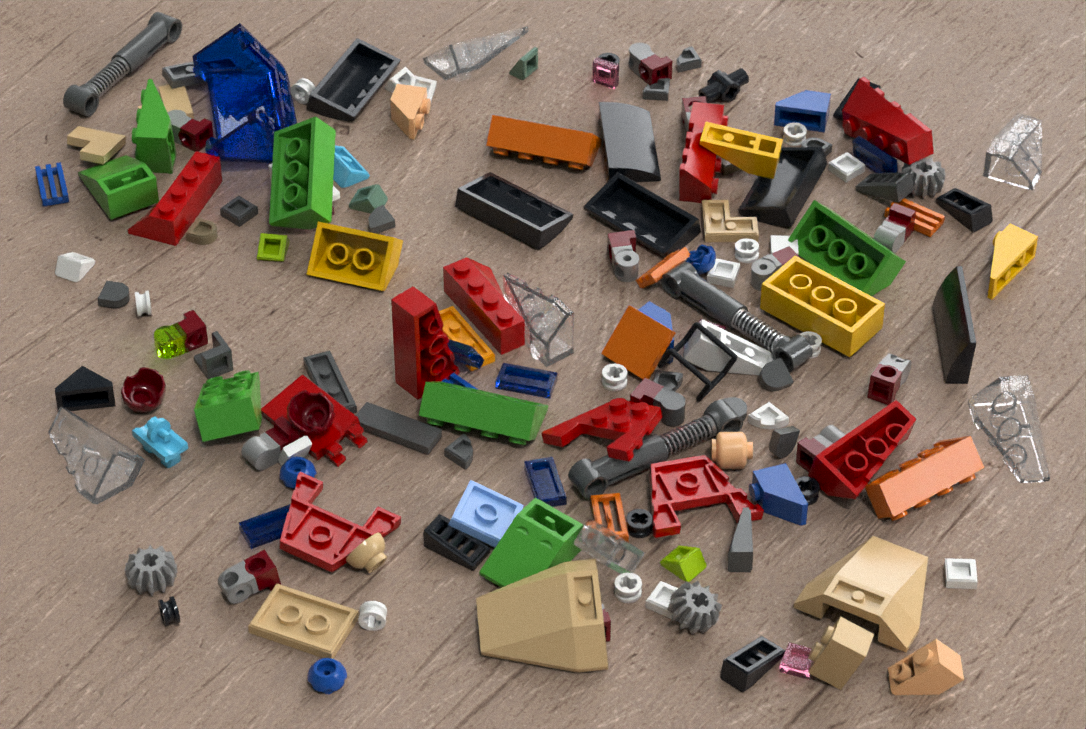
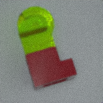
[153,310,208,359]

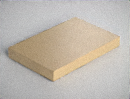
[248,584,359,659]

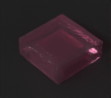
[592,57,619,89]
[779,642,812,680]

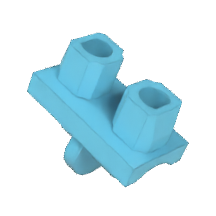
[132,416,188,468]

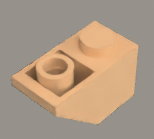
[390,84,431,139]
[888,639,964,695]

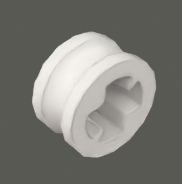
[291,78,315,104]
[783,122,807,146]
[735,238,759,263]
[135,291,152,317]
[799,331,822,359]
[602,363,627,391]
[614,573,642,603]
[358,601,387,631]

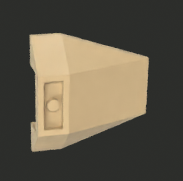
[793,536,928,652]
[476,559,608,673]

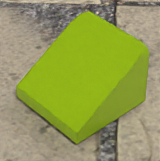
[257,233,290,262]
[660,545,707,582]

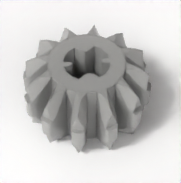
[902,157,946,199]
[125,544,178,596]
[667,581,722,635]

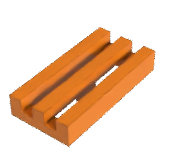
[884,198,945,237]
[636,247,690,288]
[590,493,629,546]

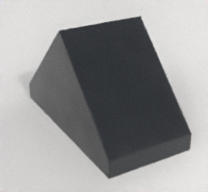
[55,366,116,413]

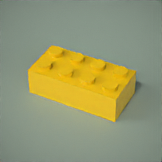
[760,256,885,357]

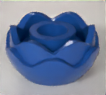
[686,244,716,275]
[279,457,317,488]
[307,658,347,694]

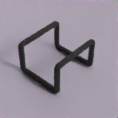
[657,322,737,402]

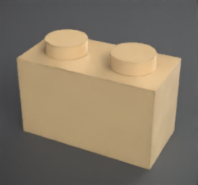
[808,617,874,690]

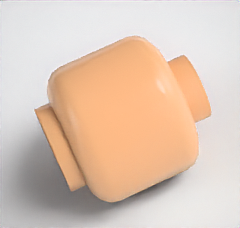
[711,432,753,469]

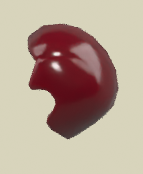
[121,367,166,412]
[287,390,335,435]

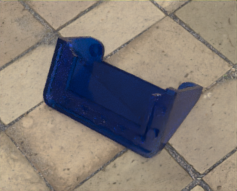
[192,23,297,164]

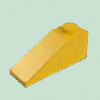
[700,122,783,179]
[987,223,1038,300]

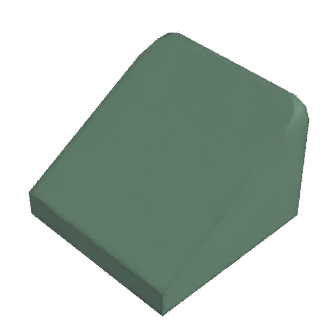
[509,47,538,80]
[349,184,388,214]

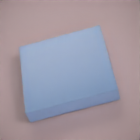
[448,480,524,547]

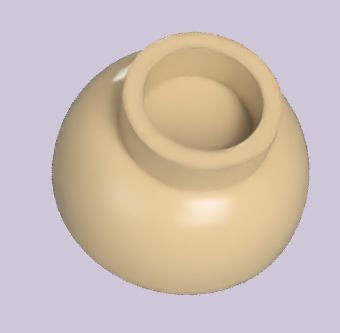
[346,533,388,573]

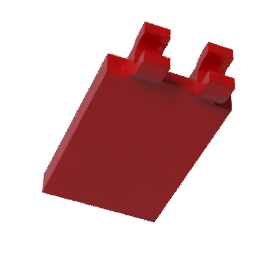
[261,374,368,467]

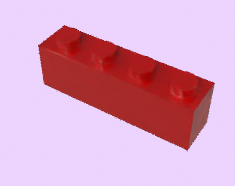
[842,77,934,165]
[679,102,729,203]
[128,151,222,246]
[443,257,525,355]
[391,286,460,400]
[808,400,917,499]

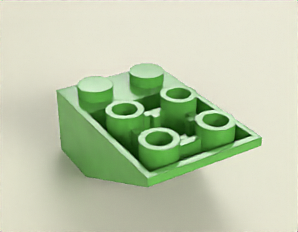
[132,79,177,174]
[78,155,159,220]
[194,370,262,442]
[479,497,583,588]

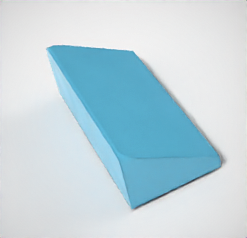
[333,146,370,188]

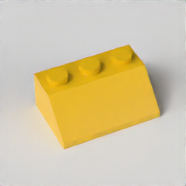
[306,222,403,291]

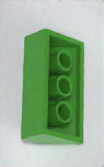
[269,116,336,230]
[788,200,906,296]
[419,381,549,445]

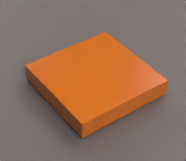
[601,305,676,379]

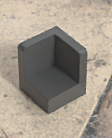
[194,331,234,379]

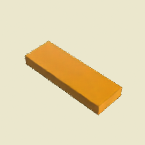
[439,306,495,371]

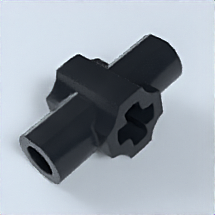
[698,68,749,103]

